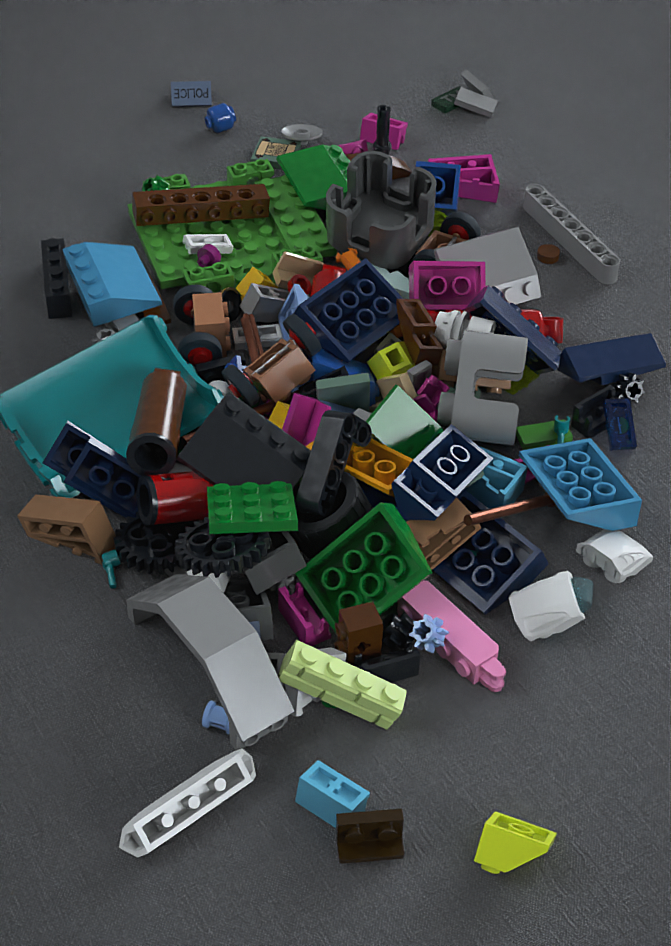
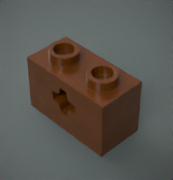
[334,601,383,665]

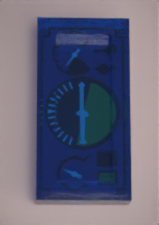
[603,398,637,451]

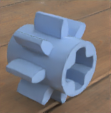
[409,614,449,653]

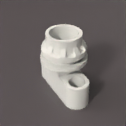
[434,310,496,350]

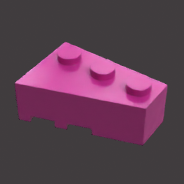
[428,154,500,203]

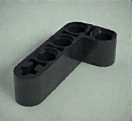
[296,410,372,517]

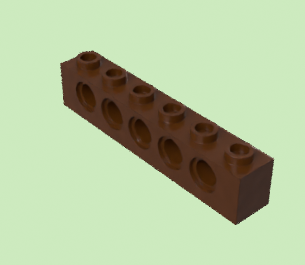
[132,184,270,226]

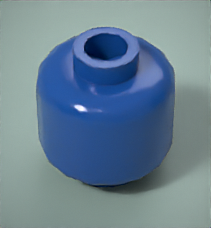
[204,103,236,133]

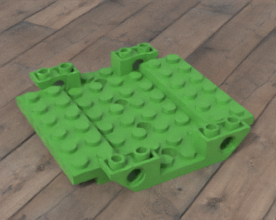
[127,159,337,296]

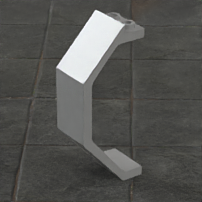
[126,574,295,750]

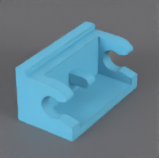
[295,760,370,828]

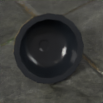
[218,287,241,321]

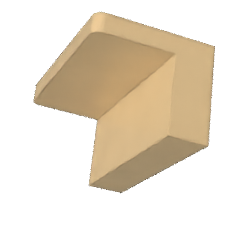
[272,251,324,296]
[369,373,417,412]

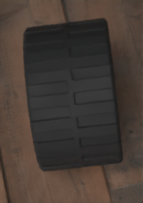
[290,472,373,558]

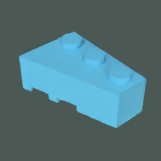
[465,446,528,518]

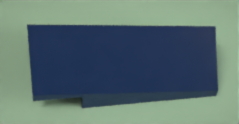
[556,333,666,385]
[42,421,141,518]
[391,424,494,521]

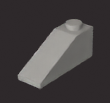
[240,283,310,323]

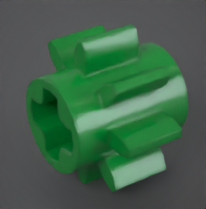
[142,175,170,191]

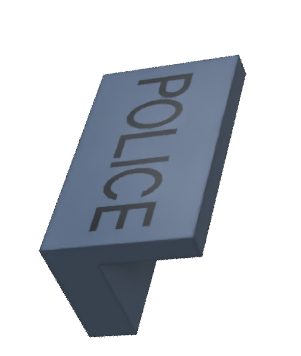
[171,81,212,107]

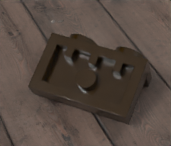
[336,808,405,864]

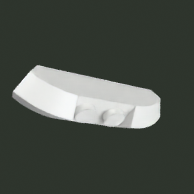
[119,748,256,858]

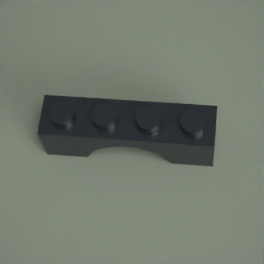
[41,238,72,319]

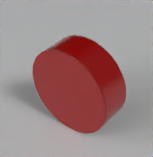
[287,274,312,295]

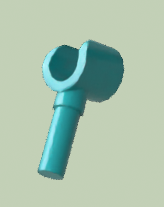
[553,415,570,444]
[102,550,120,589]

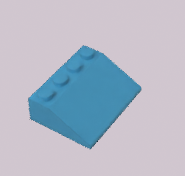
[62,242,162,327]
[519,438,642,531]

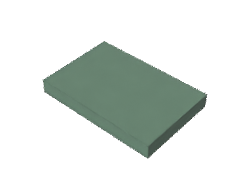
[316,373,370,412]

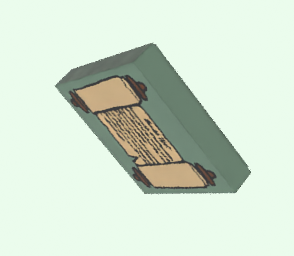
[251,136,301,169]

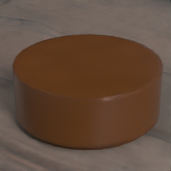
[537,244,560,264]

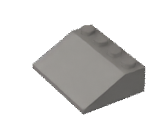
[434,227,541,305]

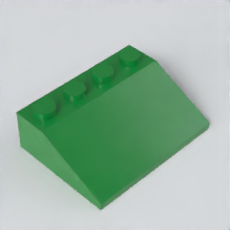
[276,144,350,210]
[295,502,432,633]

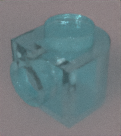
[571,577,594,613]

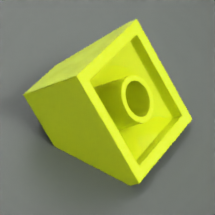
[474,811,557,874]

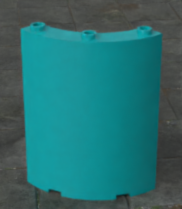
[0,315,224,498]

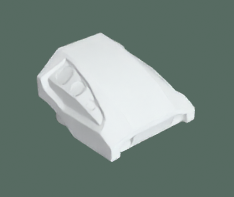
[576,529,653,583]
[509,571,585,641]

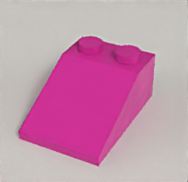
[409,261,486,310]

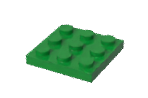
[207,481,298,534]

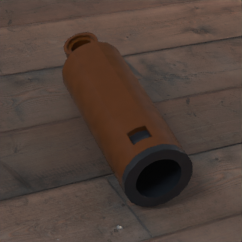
[126,368,187,476]

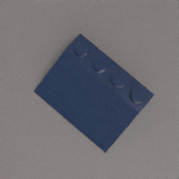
[294,258,403,363]
[464,285,561,375]
[433,490,549,615]

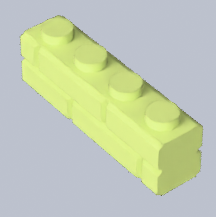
[278,640,407,730]

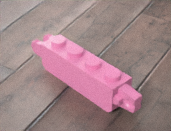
[397,581,506,693]

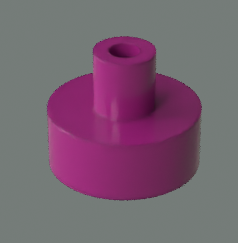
[197,244,221,267]

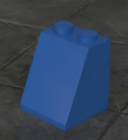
[416,161,461,216]
[308,349,380,406]

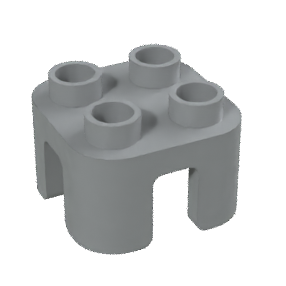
[437,330,528,446]

